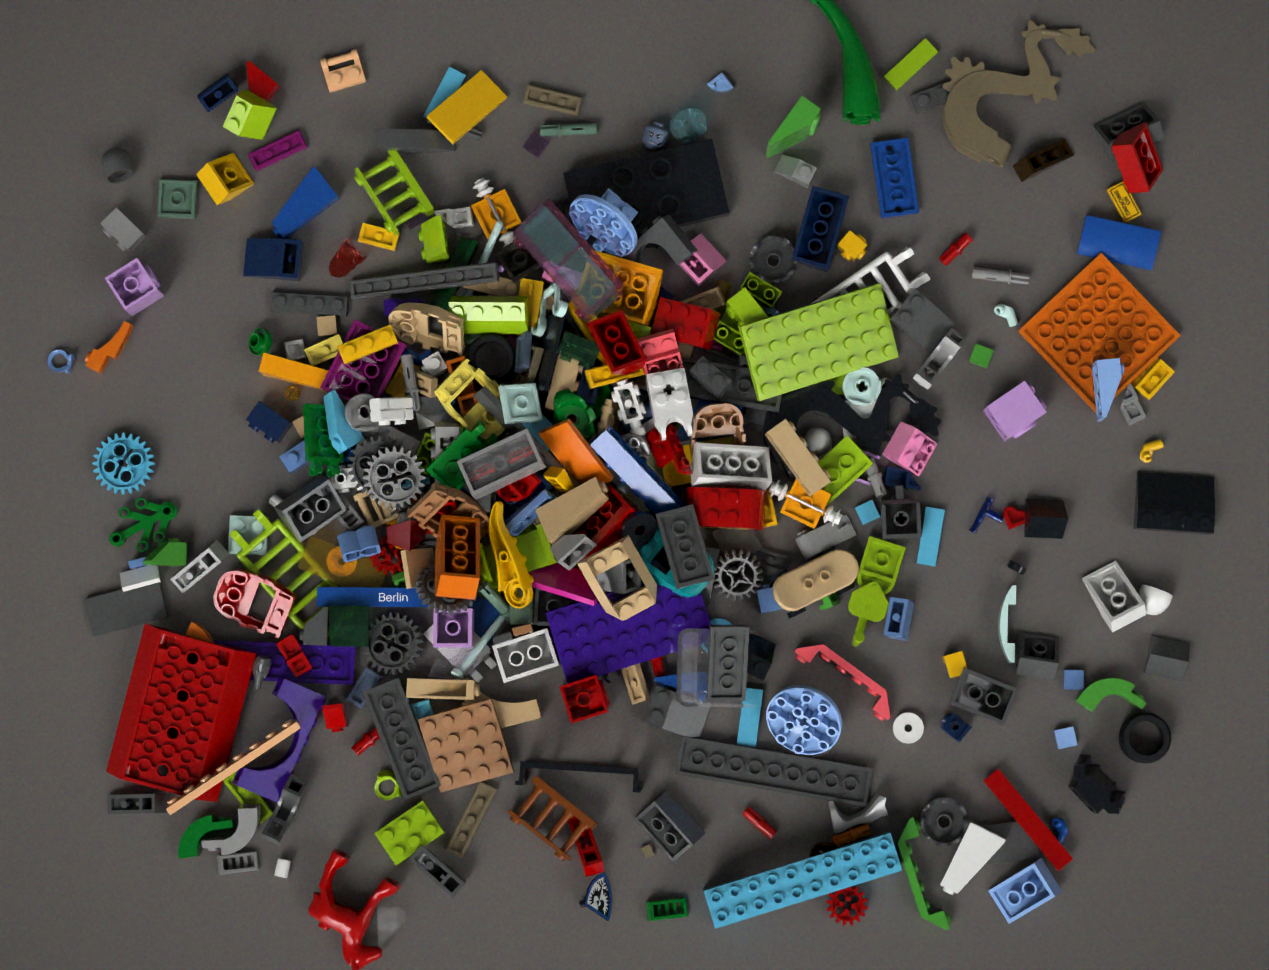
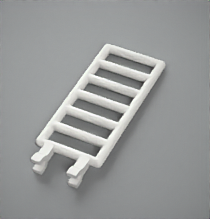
[811,247,930,315]

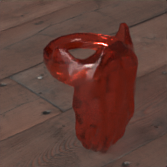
[329,239,367,278]

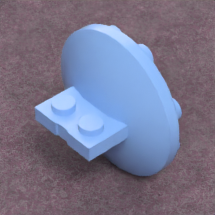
[569,188,638,257]
[766,685,843,755]

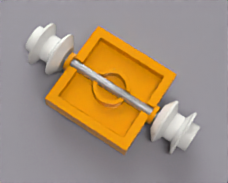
[471,178,522,251]
[768,479,843,529]

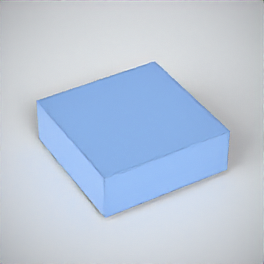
[1054,726,1077,749]

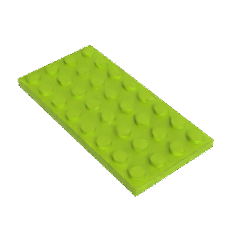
[738,283,899,401]

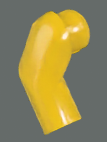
[1140,439,1164,463]

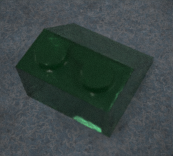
[329,605,370,647]

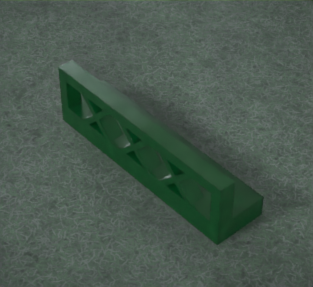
[430,236,479,311]

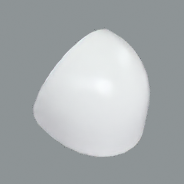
[1138,584,1173,615]

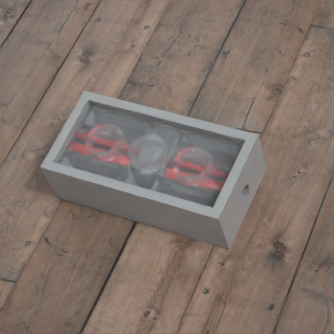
[457,428,546,500]

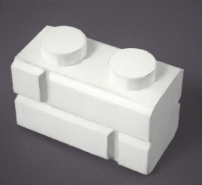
[369,397,414,426]

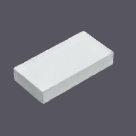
[120,565,161,592]

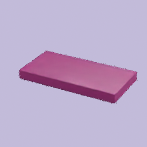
[529,563,598,606]

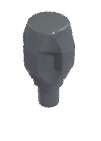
[252,654,271,690]

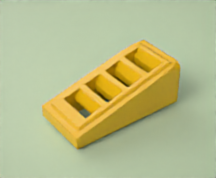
[543,466,575,495]

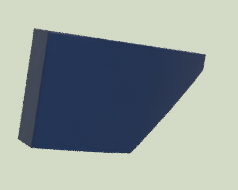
[883,466,921,490]

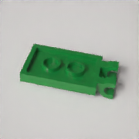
[303,403,344,478]
[426,420,499,490]

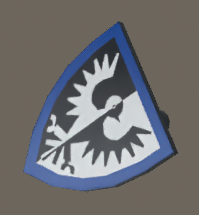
[579,872,612,921]

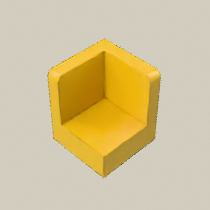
[942,651,967,678]

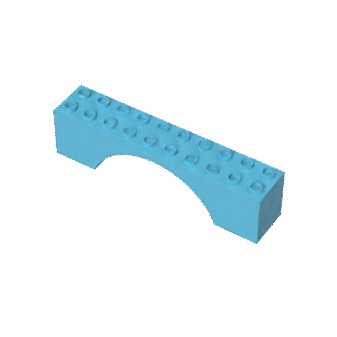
[703,832,902,929]

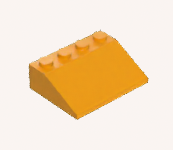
[575,249,663,327]

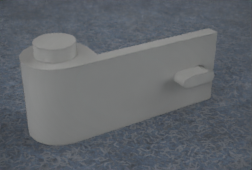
[795,514,857,560]

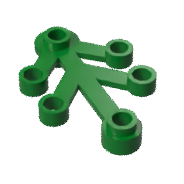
[109,498,177,552]

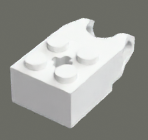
[646,368,693,441]

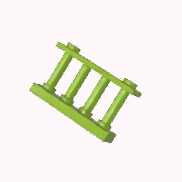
[354,150,434,237]

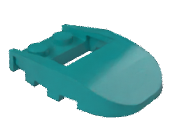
[637,524,714,597]

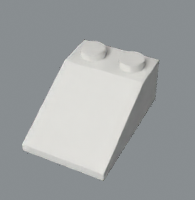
[1082,561,1146,633]

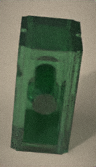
[557,331,600,369]

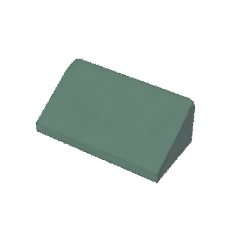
[510,587,534,626]

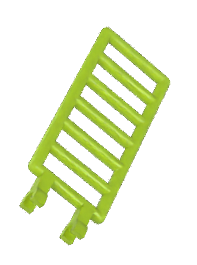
[229,509,358,638]

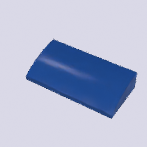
[1077,215,1161,270]

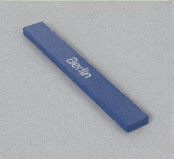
[317,587,470,607]

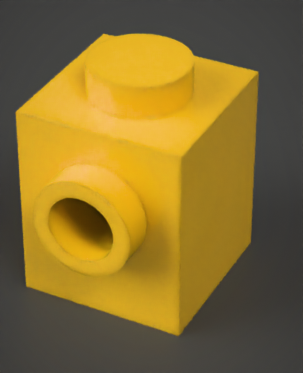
[837,230,867,262]

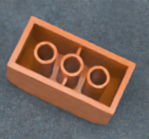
[435,515,480,600]

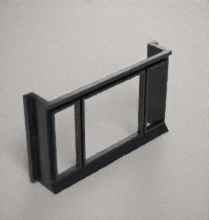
[515,761,641,793]

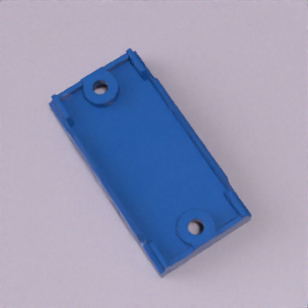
[870,138,919,219]

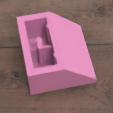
[679,234,727,287]
[882,422,937,477]

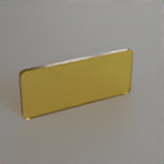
[298,537,385,587]

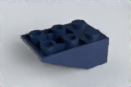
[243,238,304,281]

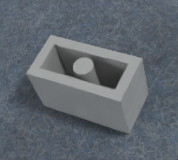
[100,207,146,253]

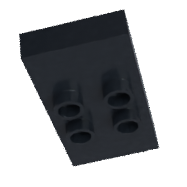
[563,139,730,250]

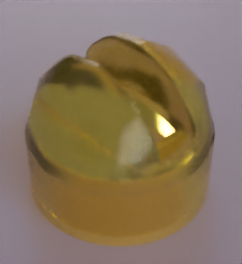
[284,386,300,402]

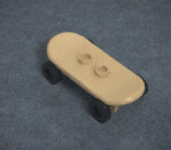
[769,546,859,619]

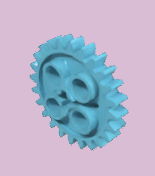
[92,432,155,495]

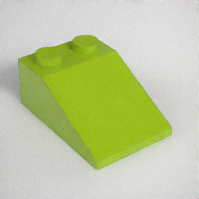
[418,215,450,264]

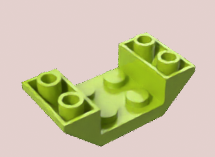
[713,272,782,356]

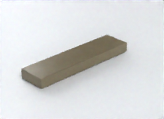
[445,781,497,859]

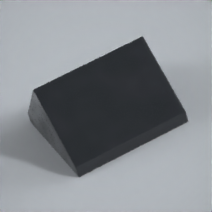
[1024,499,1068,539]

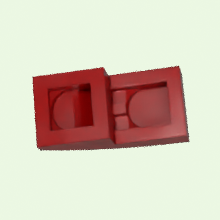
[276,633,313,678]

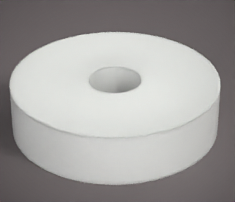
[892,713,924,744]

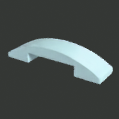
[998,585,1016,663]

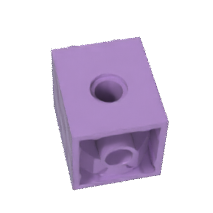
[105,258,164,316]
[983,381,1047,442]

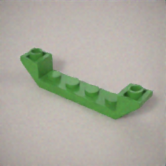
[896,817,952,930]

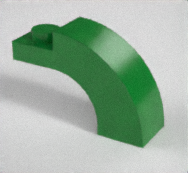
[178,814,235,859]

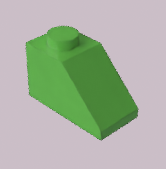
[143,538,187,566]

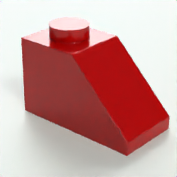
[246,60,280,101]
[322,703,348,732]

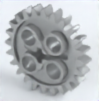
[363,445,426,509]

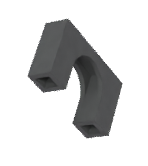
[615,215,698,265]

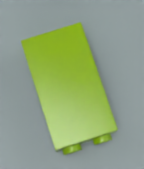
[480,524,557,584]

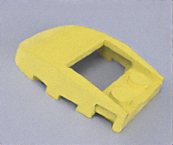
[433,359,505,439]

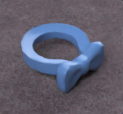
[47,350,75,373]

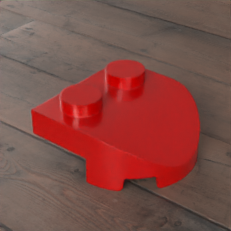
[496,473,542,502]

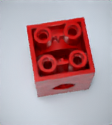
[559,675,610,724]

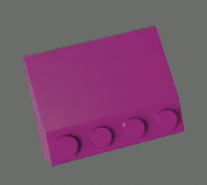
[320,320,408,413]

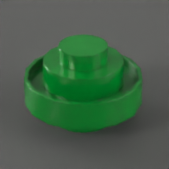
[249,327,272,356]

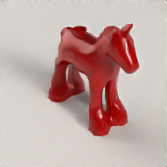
[308,849,401,970]

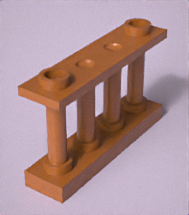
[508,776,598,861]

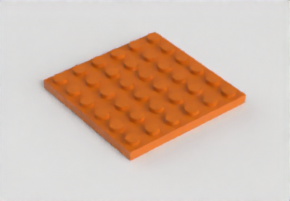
[1017,253,1181,413]

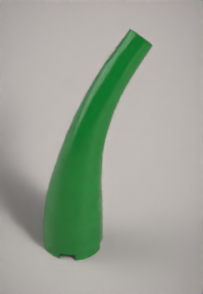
[809,0,881,125]

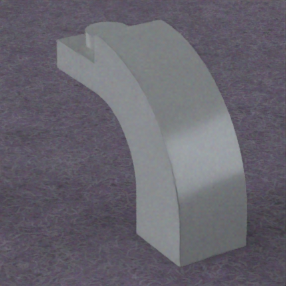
[913,328,967,390]
[201,804,261,855]

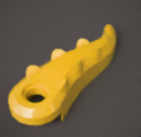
[488,501,534,609]

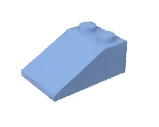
[1092,358,1124,422]
[988,858,1062,924]

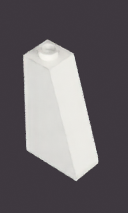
[940,822,1007,895]

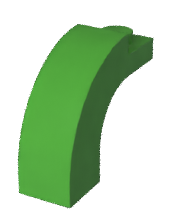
[1074,678,1146,712]

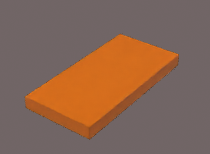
[538,419,614,485]

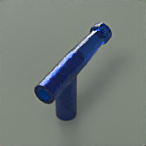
[969,497,1004,534]

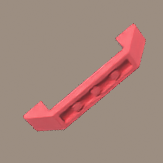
[794,644,890,721]

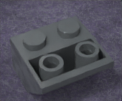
[596,559,641,594]

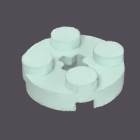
[842,367,881,406]

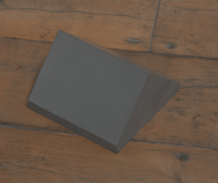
[1144,636,1190,681]

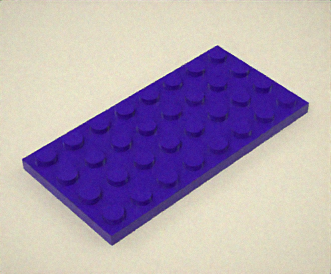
[545,573,711,684]

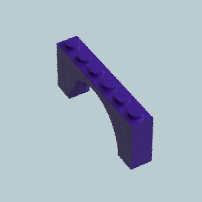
[232,676,325,803]

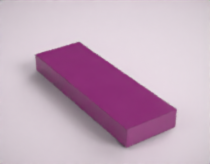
[248,130,308,172]

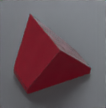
[386,520,425,551]

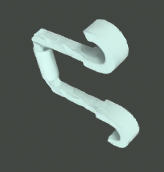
[531,281,568,337]

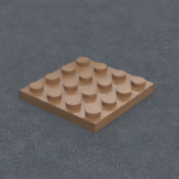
[418,698,515,793]

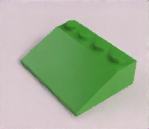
[766,96,821,158]

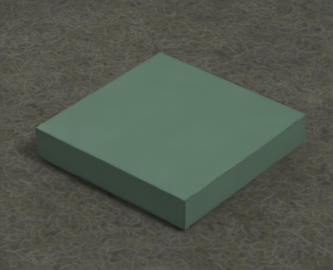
[157,179,198,219]

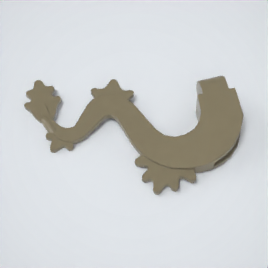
[942,20,1095,167]

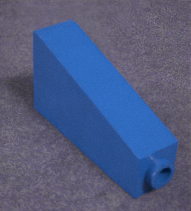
[272,166,339,239]

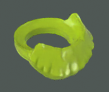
[374,770,402,800]

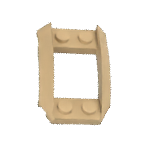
[577,535,657,621]

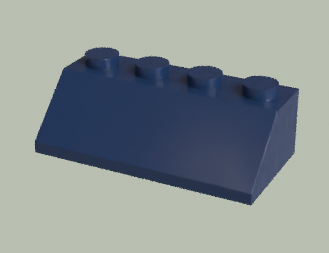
[792,186,849,273]

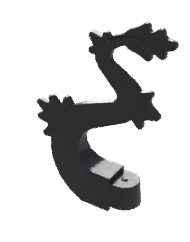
[763,374,941,481]

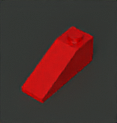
[568,812,604,877]

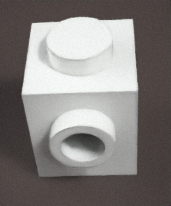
[421,351,448,378]

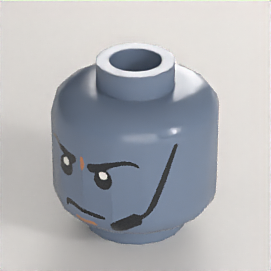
[642,121,669,151]

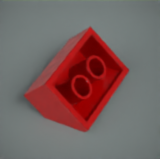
[1111,123,1163,193]
[587,310,647,375]

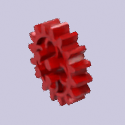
[370,536,405,575]
[826,886,868,926]

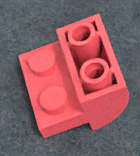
[637,329,683,376]

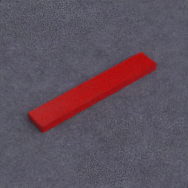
[983,769,1073,871]

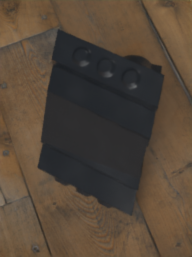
[1068,755,1125,814]

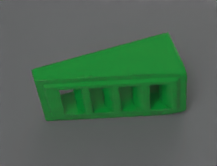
[645,897,688,921]

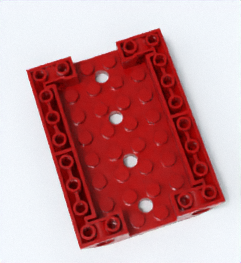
[106,623,257,802]

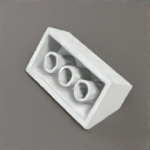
[691,442,772,491]

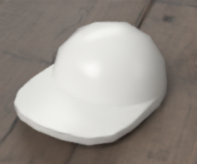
[804,427,832,461]

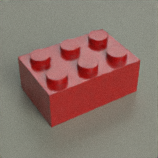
[650,297,720,350]

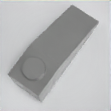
[170,540,229,594]

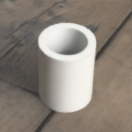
[274,858,291,878]

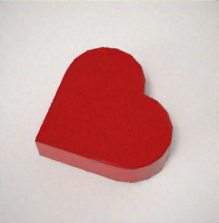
[1003,506,1025,530]

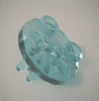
[670,106,707,144]

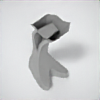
[828,791,888,834]

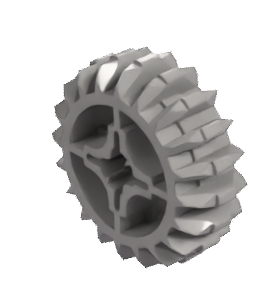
[713,549,763,600]

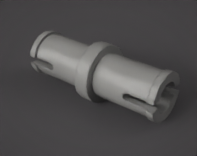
[866,457,888,497]

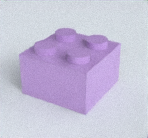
[433,608,474,649]

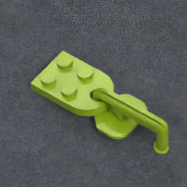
[848,536,906,647]

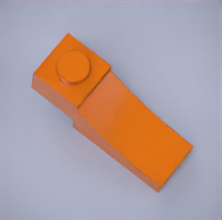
[85,321,134,374]

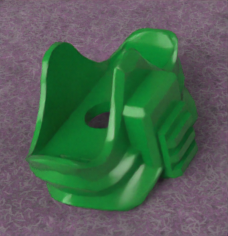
[553,388,596,442]

